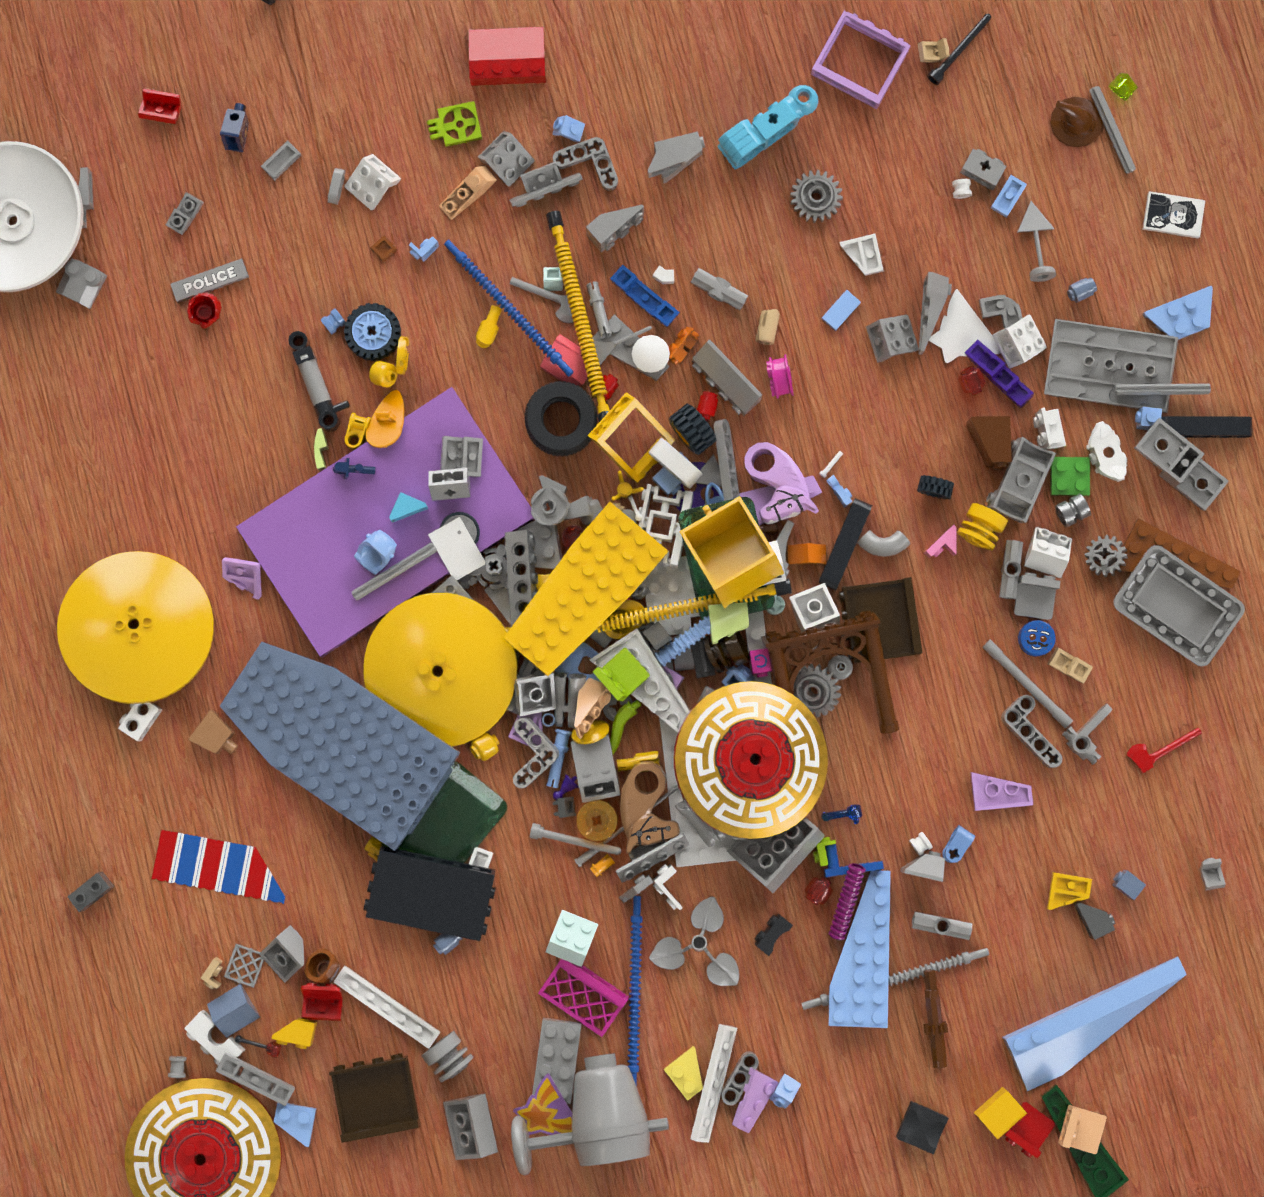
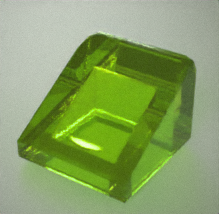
[1109,73,1138,101]

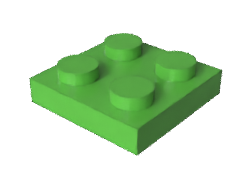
[1050,457,1090,496]

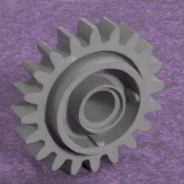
[790,170,843,223]
[793,664,841,717]

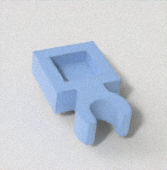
[826,475,852,508]

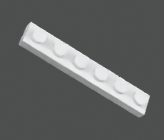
[334,966,440,1049]
[690,1024,737,1143]

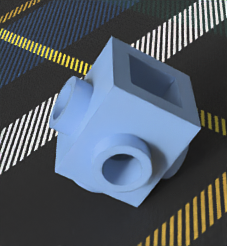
[722,664,755,686]

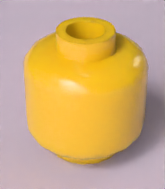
[369,361,398,388]
[470,732,500,761]

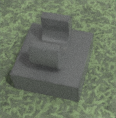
[552,797,576,818]

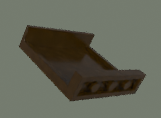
[839,577,923,664]
[329,1053,420,1143]

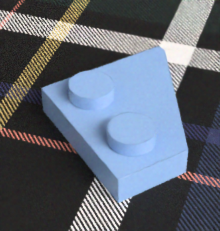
[274,1102,317,1147]

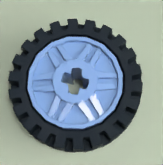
[344,303,401,361]

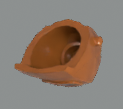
[304,948,340,984]

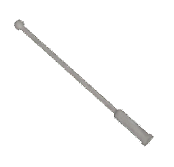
[574,785,679,867]

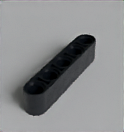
[1161,416,1253,438]
[818,498,873,591]

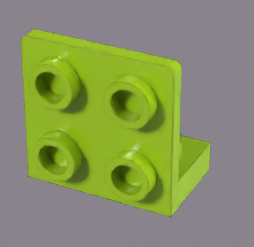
[593,647,650,702]

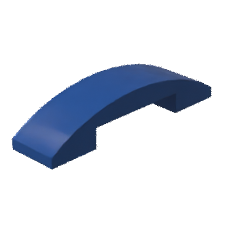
[610,265,680,327]

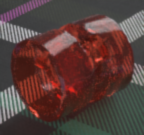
[562,525,584,550]

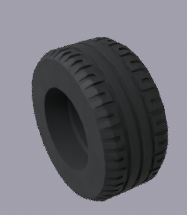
[524,381,598,457]

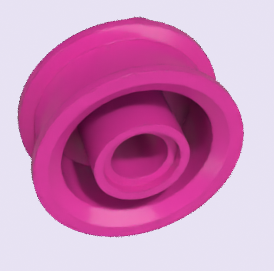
[766,354,794,399]

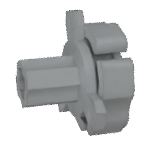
[470,544,508,591]

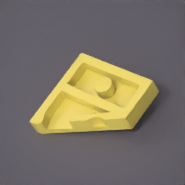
[664,1046,703,1101]

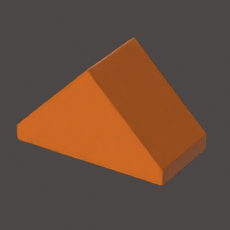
[787,543,826,565]

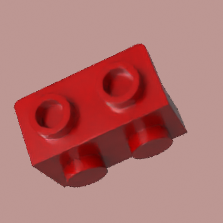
[138,89,182,124]

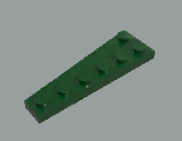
[1041,1084,1129,1197]

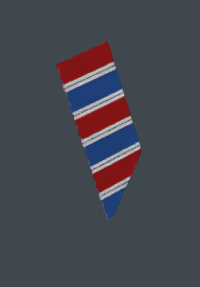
[151,830,285,904]

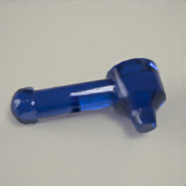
[821,804,862,824]

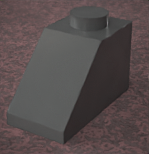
[642,621,672,652]
[1074,902,1116,940]

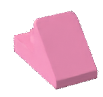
[924,525,956,558]

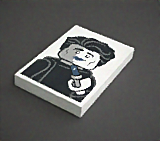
[1142,191,1205,239]

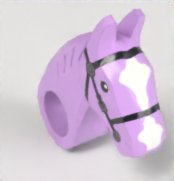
[744,442,819,524]

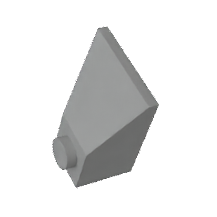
[900,851,945,882]
[259,925,304,983]

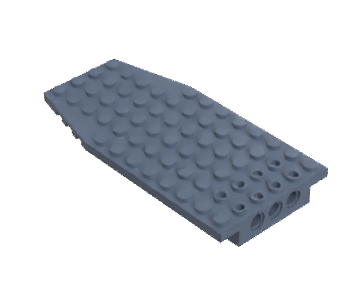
[220,642,460,851]

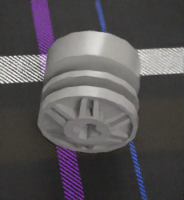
[421,1031,474,1083]

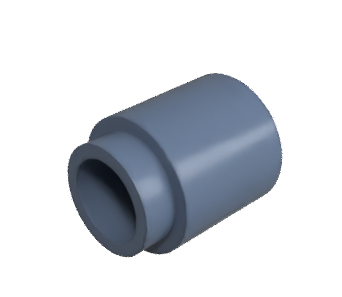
[1067,278,1097,303]
[433,933,462,955]

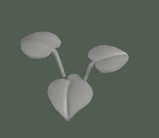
[649,897,739,986]

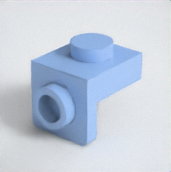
[553,115,585,142]
[769,1074,801,1109]

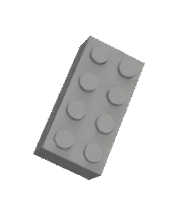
[532,1018,582,1104]

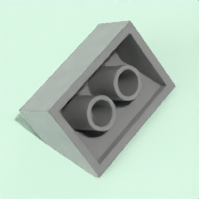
[443,1094,498,1160]

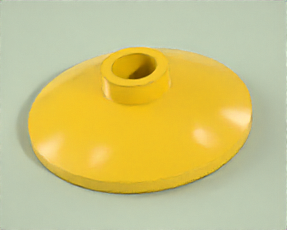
[571,720,609,744]

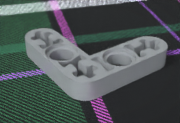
[553,137,618,191]
[513,716,559,789]

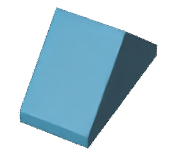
[389,492,428,523]

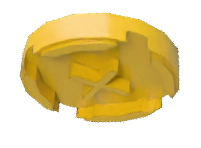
[396,336,409,375]

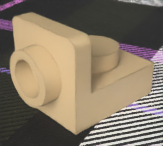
[201,957,223,989]

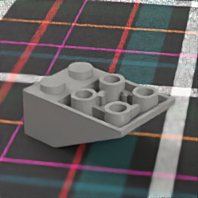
[586,205,644,253]
[571,734,621,803]

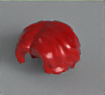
[187,292,222,329]

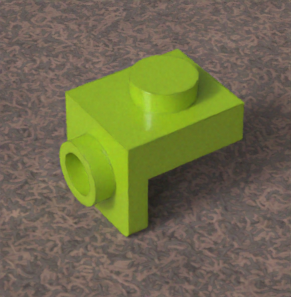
[813,837,836,866]

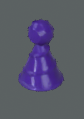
[553,774,579,801]

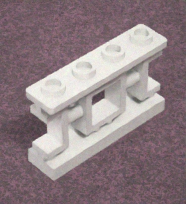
[638,484,693,570]

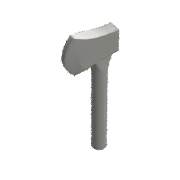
[510,277,573,323]

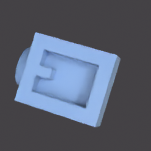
[409,236,439,262]

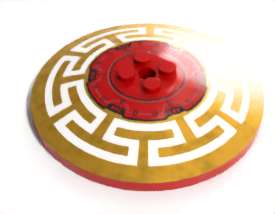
[674,682,828,839]
[125,1077,282,1197]

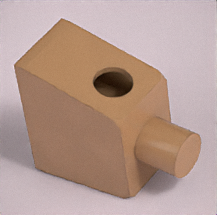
[188,710,238,755]

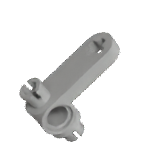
[1062,703,1112,765]

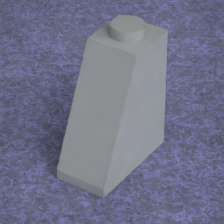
[654,131,705,183]

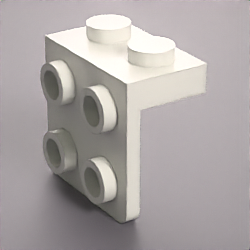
[653,864,683,910]

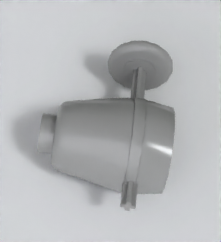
[511,1053,669,1175]

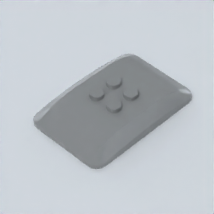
[1113,545,1245,666]

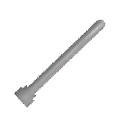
[530,823,622,855]

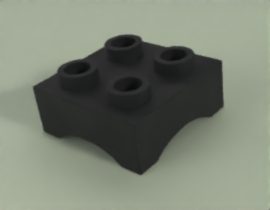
[755,914,793,956]
[896,1101,949,1155]

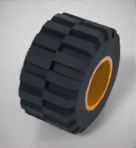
[669,403,717,455]

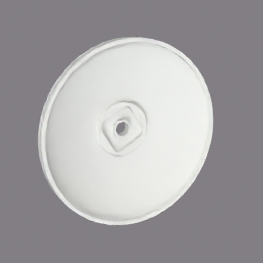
[0,141,83,292]

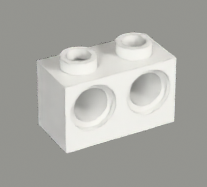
[118,702,163,741]

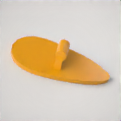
[365,390,404,448]

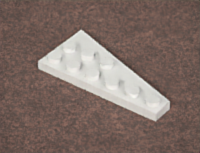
[590,628,690,732]

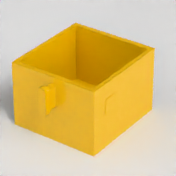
[679,496,784,609]

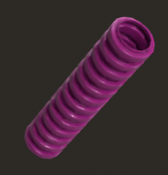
[828,863,866,940]

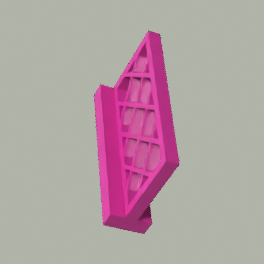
[538,959,629,1037]

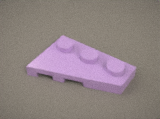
[970,772,1033,811]
[732,1067,779,1133]

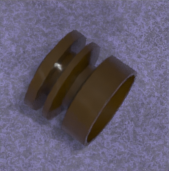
[703,631,750,674]

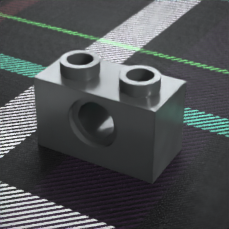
[67,872,115,912]

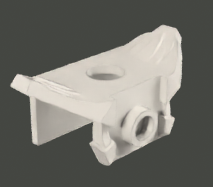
[1086,421,1127,482]

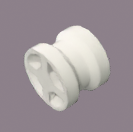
[952,179,972,199]
[909,832,933,856]

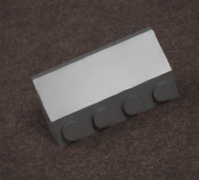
[692,339,762,416]

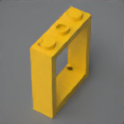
[588,393,675,483]

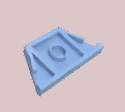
[1143,286,1213,340]

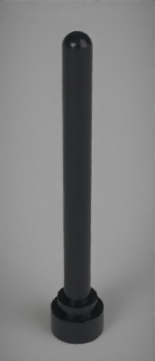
[927,13,992,85]

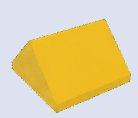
[974,1087,1027,1139]

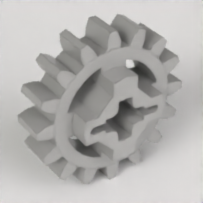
[1085,535,1128,577]

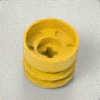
[957,503,1008,551]

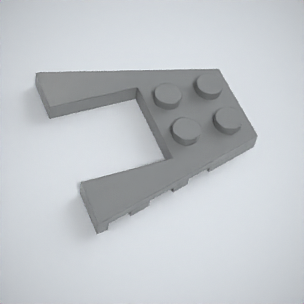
[518,496,592,569]

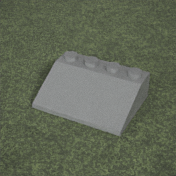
[727,817,825,893]

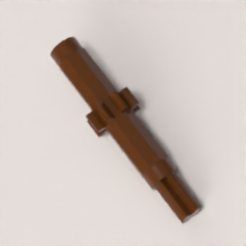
[923,969,948,1068]

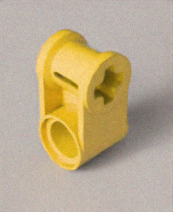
[345,413,371,451]

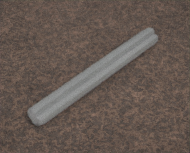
[1089,86,1136,174]
[1115,383,1211,395]
[351,543,437,600]

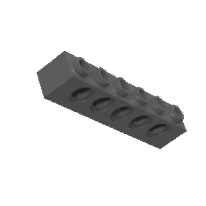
[505,530,538,627]

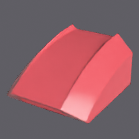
[540,334,588,387]

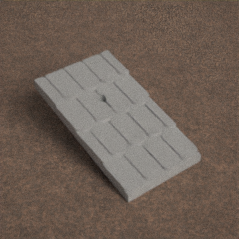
[1044,319,1179,413]

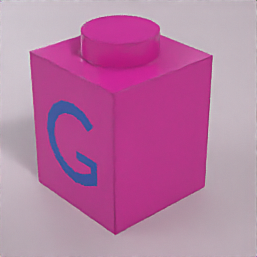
[749,648,772,678]

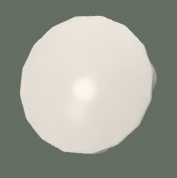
[632,335,670,373]

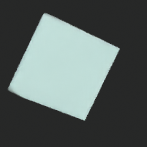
[543,267,563,291]

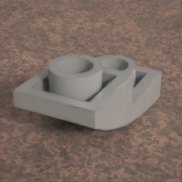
[166,192,204,235]

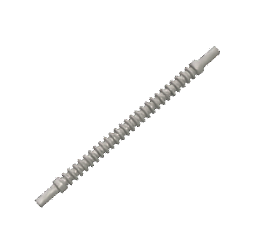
[801,948,989,1010]

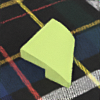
[708,602,749,644]

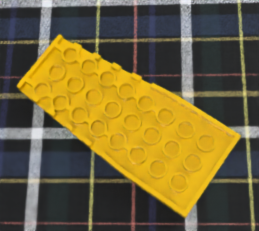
[504,502,669,676]

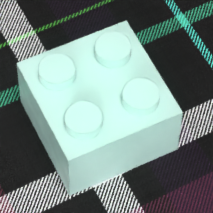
[546,910,598,967]

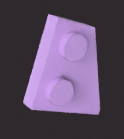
[222,557,262,599]

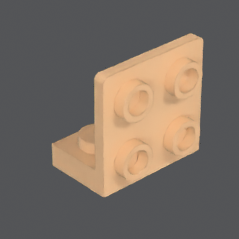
[1058,1105,1107,1154]

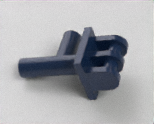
[333,458,376,479]

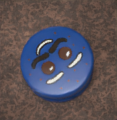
[1018,620,1056,657]

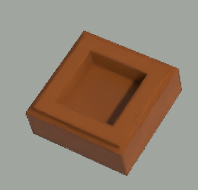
[370,235,397,263]

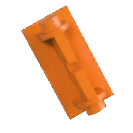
[668,327,699,365]

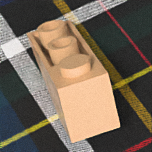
[439,166,497,220]
[575,678,611,739]

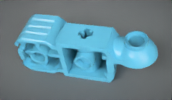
[717,85,818,169]

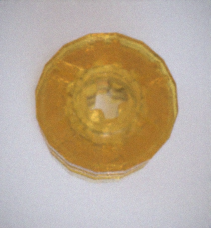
[577,800,617,841]

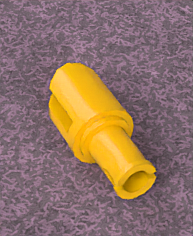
[476,305,502,348]
[617,751,660,772]

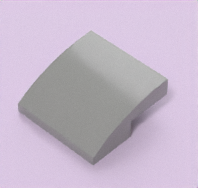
[440,436,483,477]

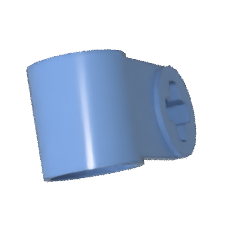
[942,825,975,863]

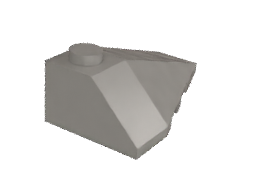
[918,272,952,355]

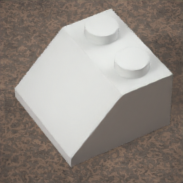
[789,583,840,632]

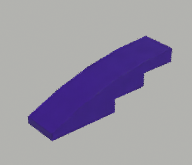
[964,339,1034,409]

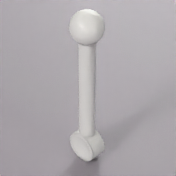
[628,495,642,521]

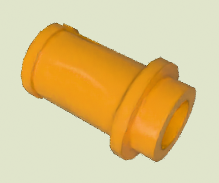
[590,854,615,877]

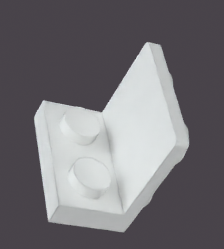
[344,154,401,210]
[992,315,1047,369]
[1033,408,1066,450]

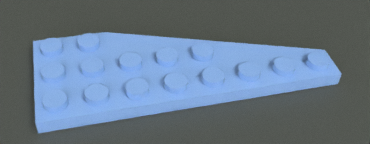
[828,870,891,1028]

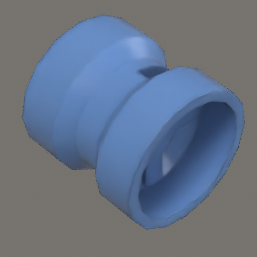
[320,308,345,334]

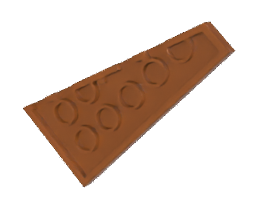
[1114,518,1241,589]

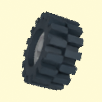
[917,475,954,500]

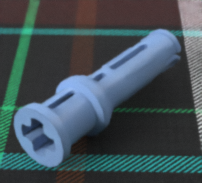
[546,728,572,788]

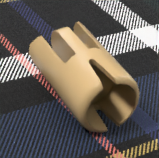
[756,309,780,345]

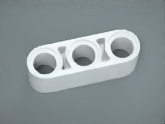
[648,438,703,489]

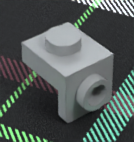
[1199,858,1226,890]

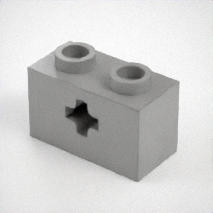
[960,149,1006,190]
[429,468,470,501]

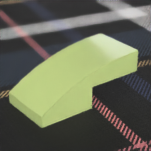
[314,428,329,471]

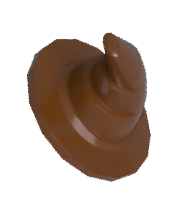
[1050,97,1103,147]

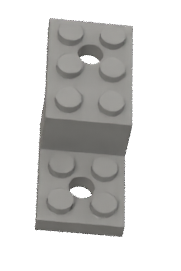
[1134,418,1229,511]

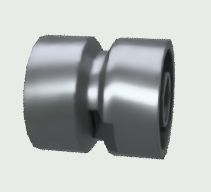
[1055,494,1091,527]

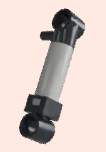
[288,331,350,432]

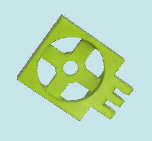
[427,101,482,147]

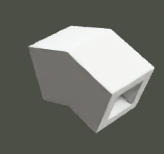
[653,265,674,284]

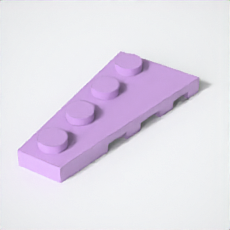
[739,476,822,526]

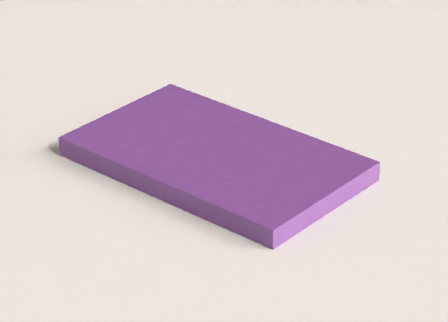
[236,387,534,658]

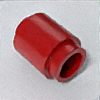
[596,374,619,402]
[697,391,719,421]

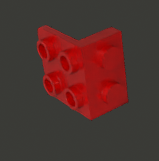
[301,983,343,1021]
[1004,1102,1055,1159]

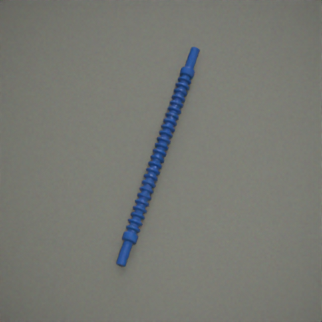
[444,240,574,377]
[627,896,643,1087]

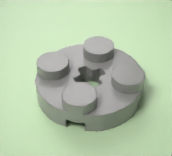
[531,487,570,526]

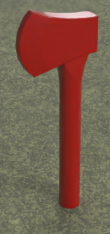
[1126,727,1202,773]

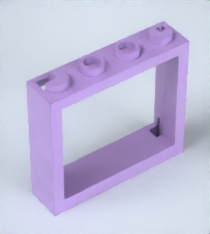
[811,11,911,109]

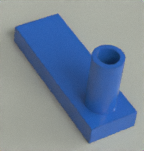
[823,844,884,877]

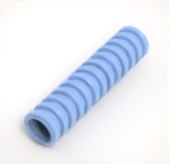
[655,613,710,667]

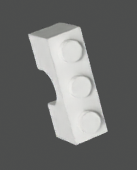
[184,1010,246,1065]

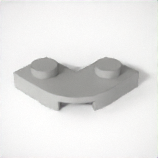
[979,295,1022,329]

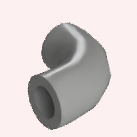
[857,530,911,557]

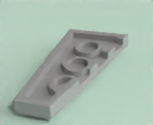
[592,314,669,381]

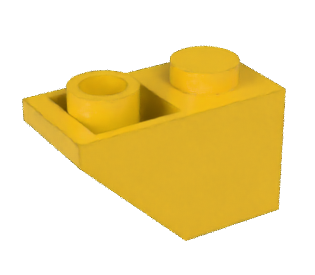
[272,1018,317,1049]

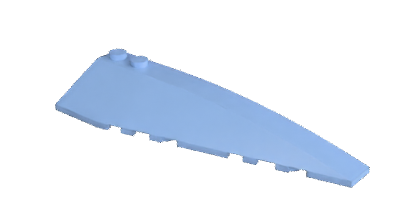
[1002,956,1187,1091]

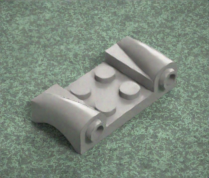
[986,437,1056,523]

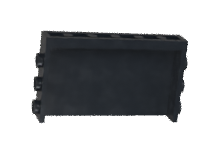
[363,846,496,941]

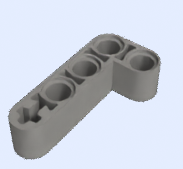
[1001,695,1062,768]

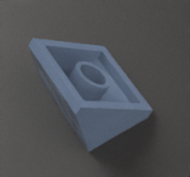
[207,984,260,1038]

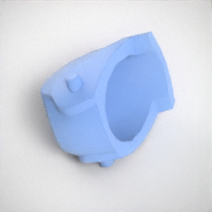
[354,530,397,575]

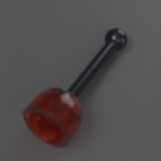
[235,1035,282,1058]

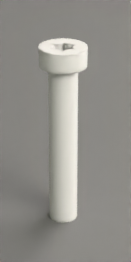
[819,451,843,478]

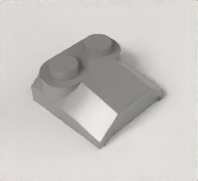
[56,258,107,309]
[514,670,556,716]

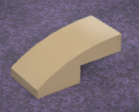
[1047,647,1093,684]

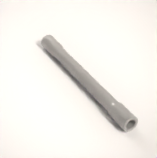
[982,639,1073,728]

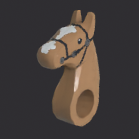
[620,761,680,854]

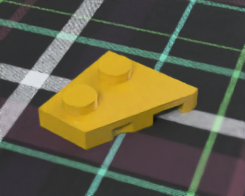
[1047,872,1092,910]

